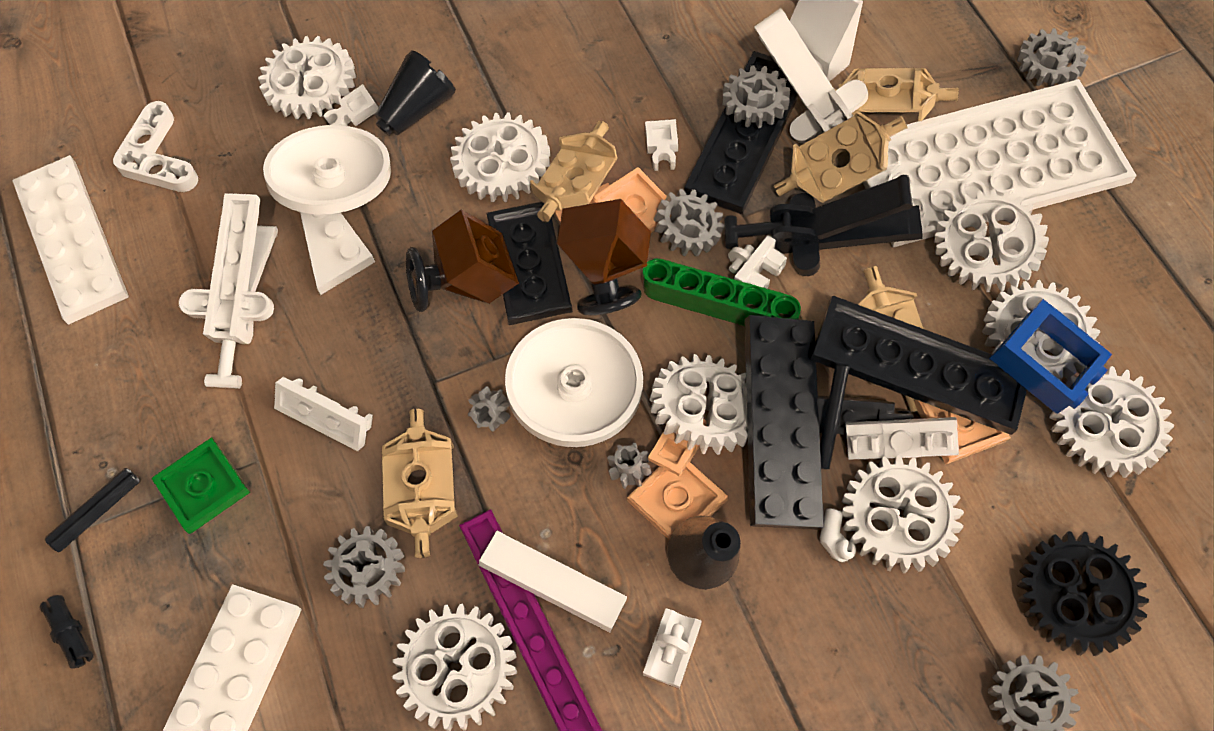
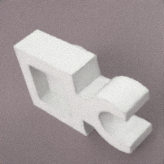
[324,84,379,126]
[645,119,678,171]

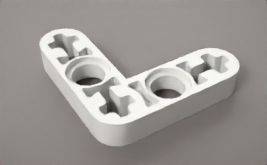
[113,101,199,192]

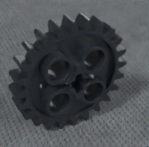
[1017,531,1149,656]

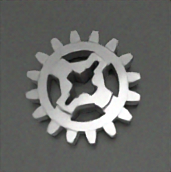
[1017,28,1088,87]
[722,65,790,128]
[654,189,724,256]
[323,526,405,608]
[988,655,1080,731]

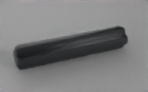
[45,468,140,552]

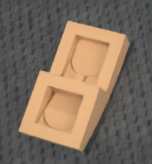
[648,419,707,476]

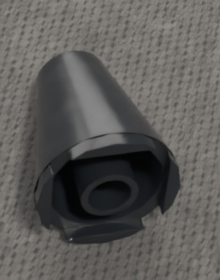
[375,50,456,136]
[667,516,741,590]

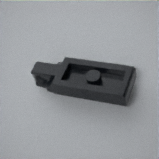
[818,396,913,435]

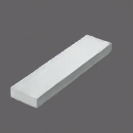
[479,531,627,633]

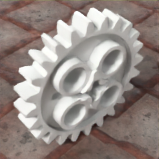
[258,36,356,119]
[450,112,551,202]
[934,189,1049,292]
[982,280,1100,381]
[650,354,748,455]
[1049,366,1174,478]
[842,455,964,573]
[392,604,517,731]

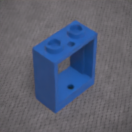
[989,299,1112,414]

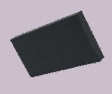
[486,202,573,325]

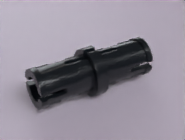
[40,595,94,669]

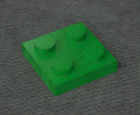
[151,437,250,534]

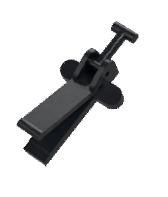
[724,175,923,276]

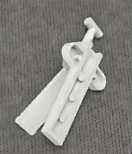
[754,8,868,144]
[179,193,278,389]

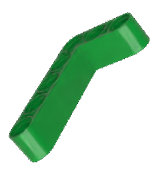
[643,258,801,326]

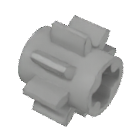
[468,386,511,431]
[607,443,652,489]

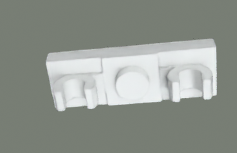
[274,377,373,451]
[846,417,959,460]

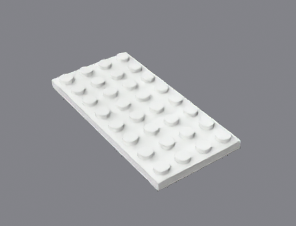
[863,79,1136,247]

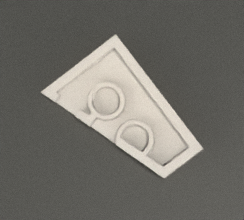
[300,212,375,295]

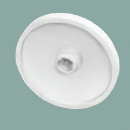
[263,125,391,214]
[505,318,643,447]

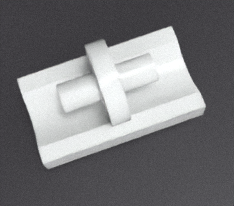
[728,235,787,289]
[643,608,702,689]

